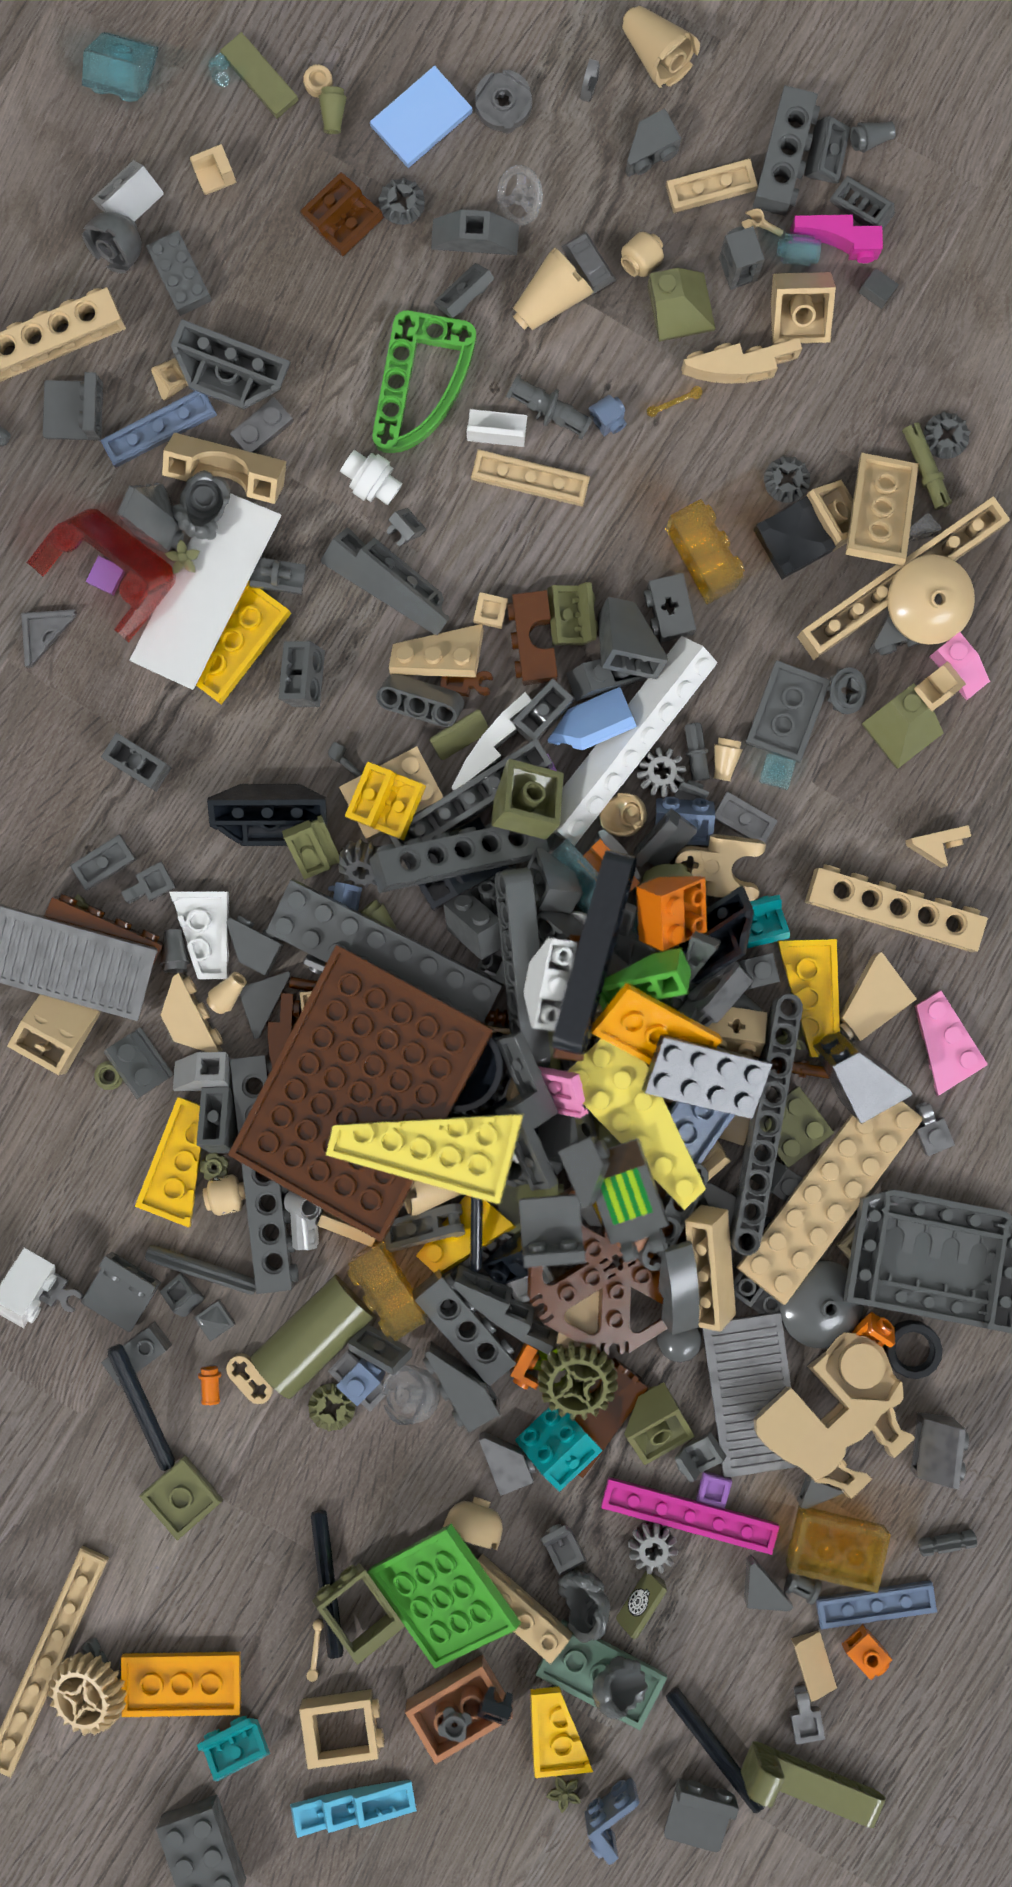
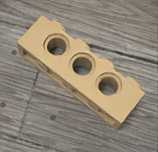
[477,1554,573,1664]

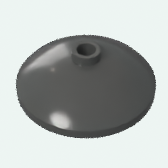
[779,1260,864,1348]

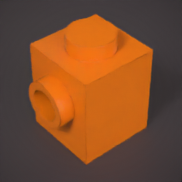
[842,1624,892,1680]

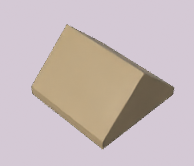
[807,480,853,552]

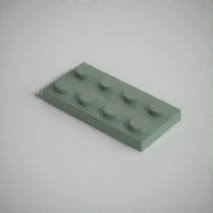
[535,1619,667,1730]

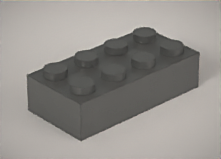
[146,230,212,316]

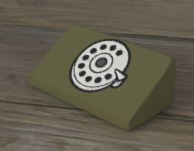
[616,1571,667,1640]

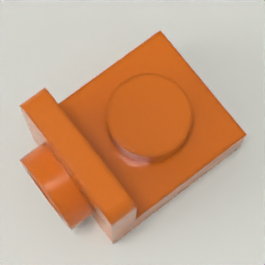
[510,1343,539,1389]

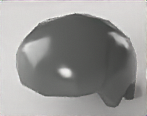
[657,1328,702,1363]

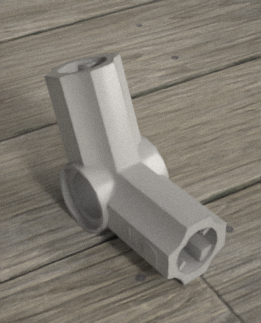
[284,1191,322,1251]

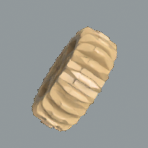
[47,1652,127,1735]

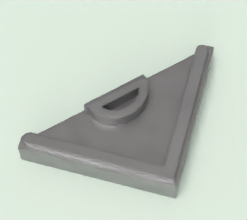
[21,609,77,668]

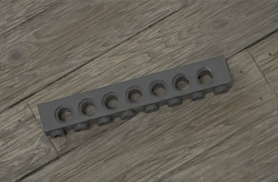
[230,1055,299,1294]

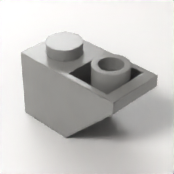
[173,1052,232,1091]

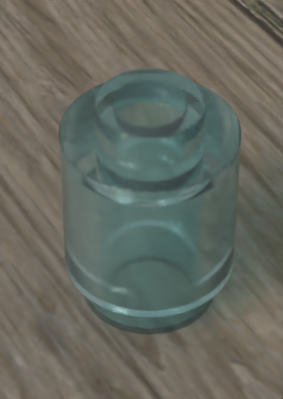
[777,233,821,266]

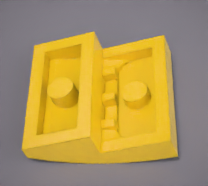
[345,762,426,841]

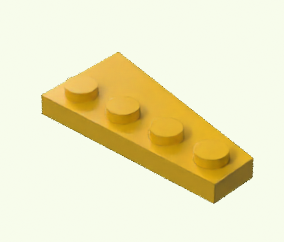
[196,581,292,705]
[777,939,840,1057]
[135,1096,201,1228]

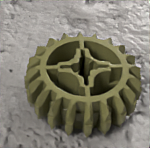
[538,1341,618,1421]

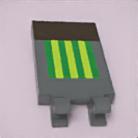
[596,1138,669,1263]

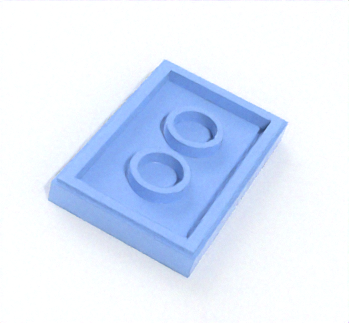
[370,65,473,168]

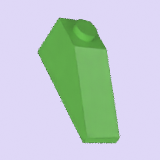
[599,948,691,1010]

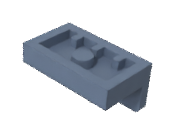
[655,797,716,846]

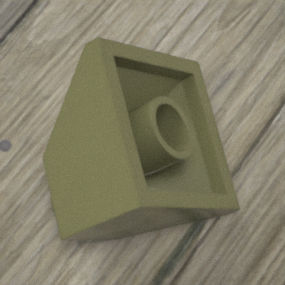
[647,268,716,342]
[862,683,943,769]
[624,1382,695,1466]

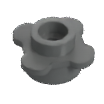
[438,1707,472,1742]

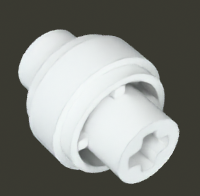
[340,449,402,505]

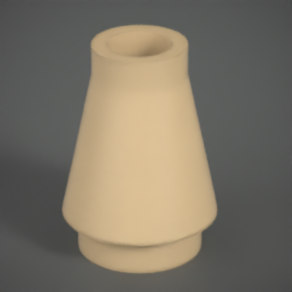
[714,738,743,781]
[206,972,247,1014]

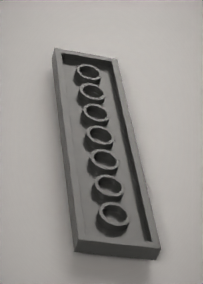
[266,879,503,1023]

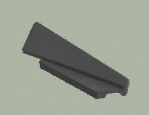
[321,527,449,635]

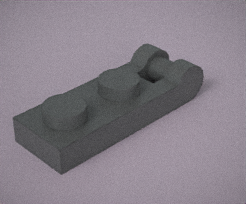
[385,1203,465,1252]

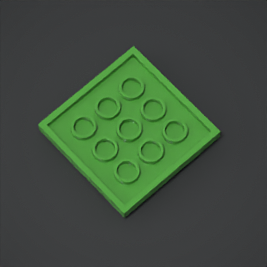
[367,1524,521,1669]

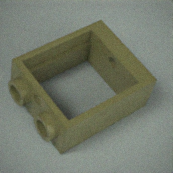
[312,1563,405,1665]

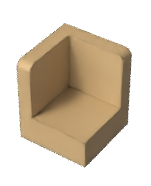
[190,144,236,195]
[914,661,966,711]

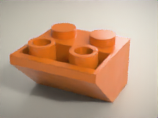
[636,876,707,951]

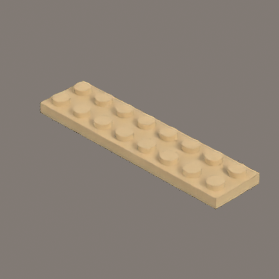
[736,1101,922,1305]

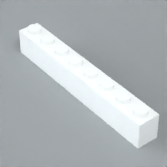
[553,636,717,846]

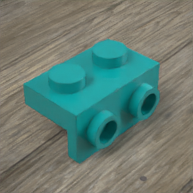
[747,895,790,949]
[197,1716,270,1781]

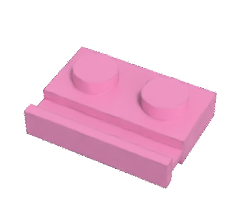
[538,1066,588,1118]

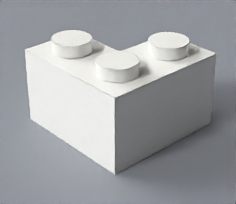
[0,1248,57,1328]

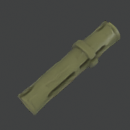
[902,423,952,510]

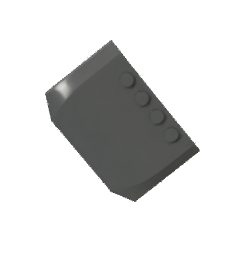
[843,1189,1012,1333]

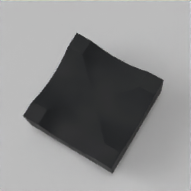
[754,496,836,580]

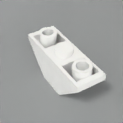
[523,938,577,1031]

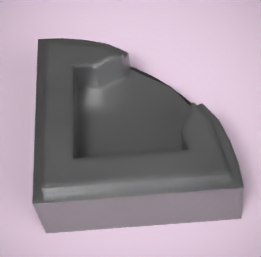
[580,59,600,102]

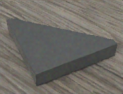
[240,971,291,1039]

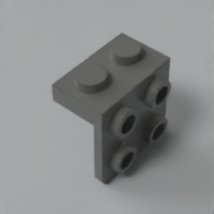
[664,1778,739,1852]

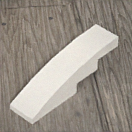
[452,692,532,791]

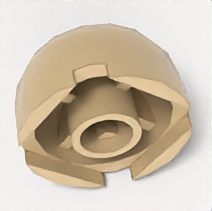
[443,1496,503,1550]

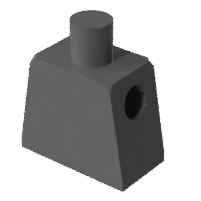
[539,1104,597,1163]

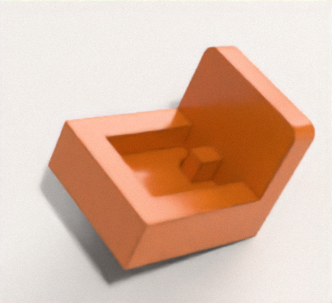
[852,1312,895,1348]

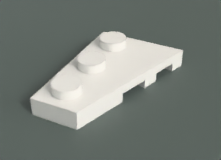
[169,892,229,979]

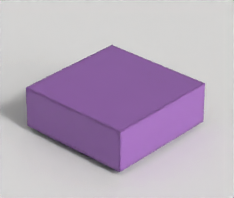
[86,556,126,596]
[696,1471,732,1509]

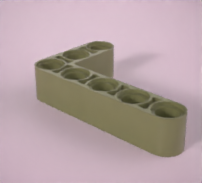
[741,1741,886,1828]

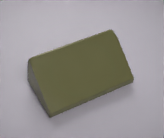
[430,709,489,760]

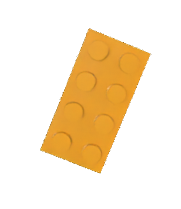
[591,983,722,1064]
[121,1652,241,1717]

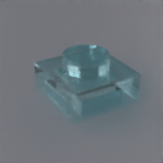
[759,753,796,790]

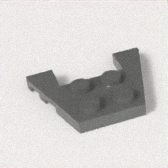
[614,902,720,1006]

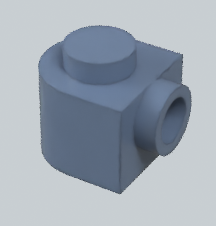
[589,395,627,436]

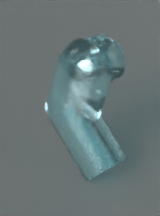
[208,53,230,87]

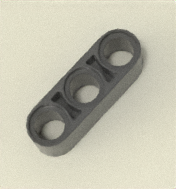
[376,674,464,727]

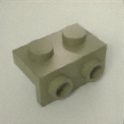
[547,582,598,645]

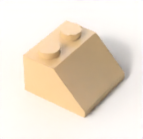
[771,272,836,343]

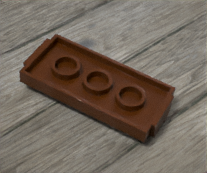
[575,1356,648,1478]

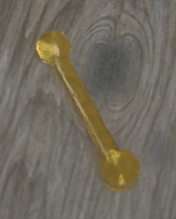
[646,386,703,417]

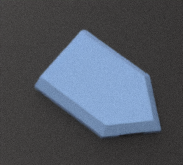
[548,687,637,750]

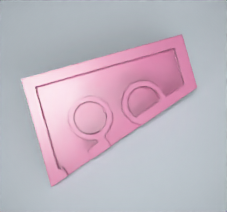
[915,990,988,1096]

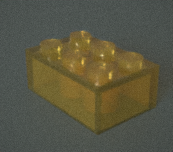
[665,499,745,605]
[347,1241,427,1341]
[785,1505,891,1593]

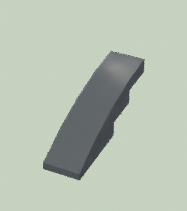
[453,1265,556,1354]

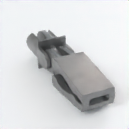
[678,961,753,1027]

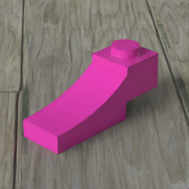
[791,215,883,263]

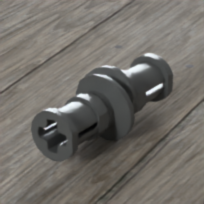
[506,373,594,440]

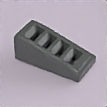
[830,176,895,231]

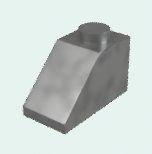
[479,1432,537,1496]

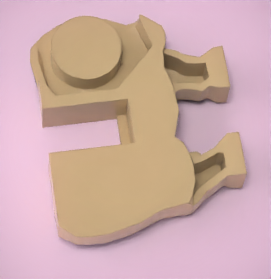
[753,1332,915,1499]

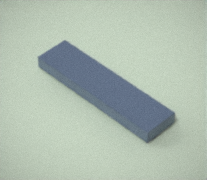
[100,391,217,468]
[816,1580,937,1630]

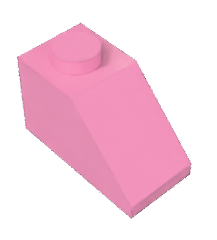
[930,632,990,700]

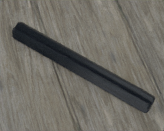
[107,1344,175,1471]
[311,1510,344,1659]
[666,1687,765,1814]

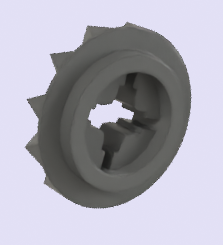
[379,177,425,225]
[923,411,970,459]
[764,456,811,503]
[826,667,867,714]

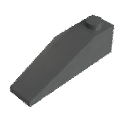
[117,482,184,553]

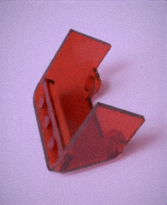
[26,508,176,643]

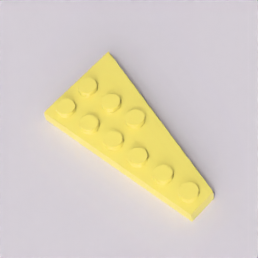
[567,1039,706,1210]
[326,1114,523,1204]

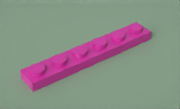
[601,1477,780,1555]

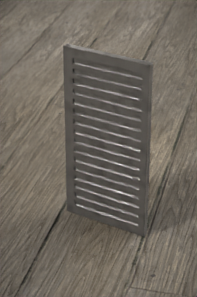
[0,904,158,1021]
[702,1312,798,1478]

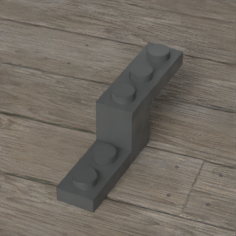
[495,1032,558,1191]

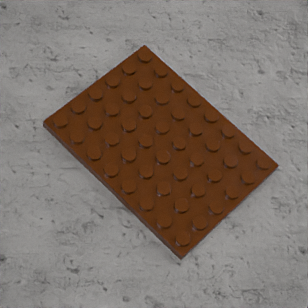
[228,945,494,1242]

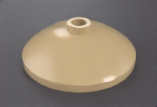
[887,555,975,644]

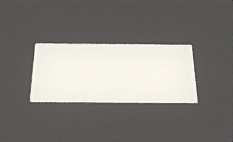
[130,493,281,690]

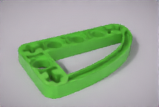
[372,310,476,453]

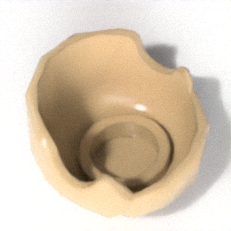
[599,793,647,837]

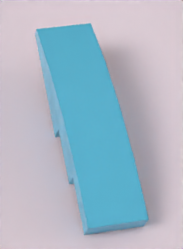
[290,1780,416,1838]

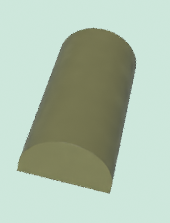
[251,1274,376,1399]

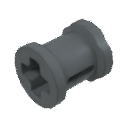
[784,1567,822,1605]

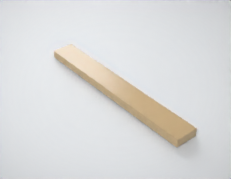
[0,1546,109,1778]

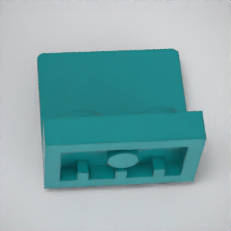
[515,1407,603,1492]

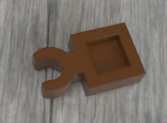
[440,671,493,697]

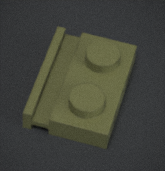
[282,815,340,879]

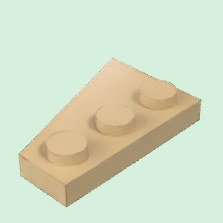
[389,624,484,677]

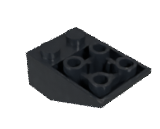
[403,817,509,911]

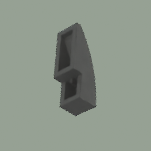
[658,1241,700,1335]

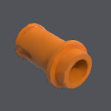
[198,1366,222,1406]

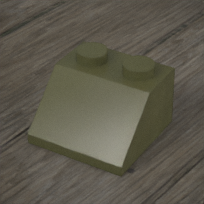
[491,759,564,840]

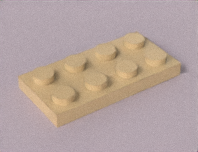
[845,453,919,566]

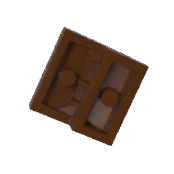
[300,172,384,257]

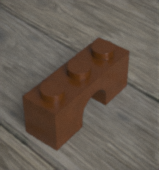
[507,590,558,686]

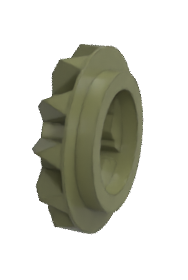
[308,1383,355,1432]

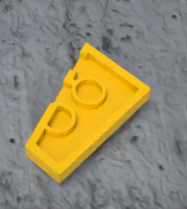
[416,1195,517,1274]
[530,1686,593,1778]

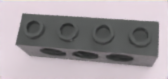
[752,85,820,216]
[412,1269,516,1386]

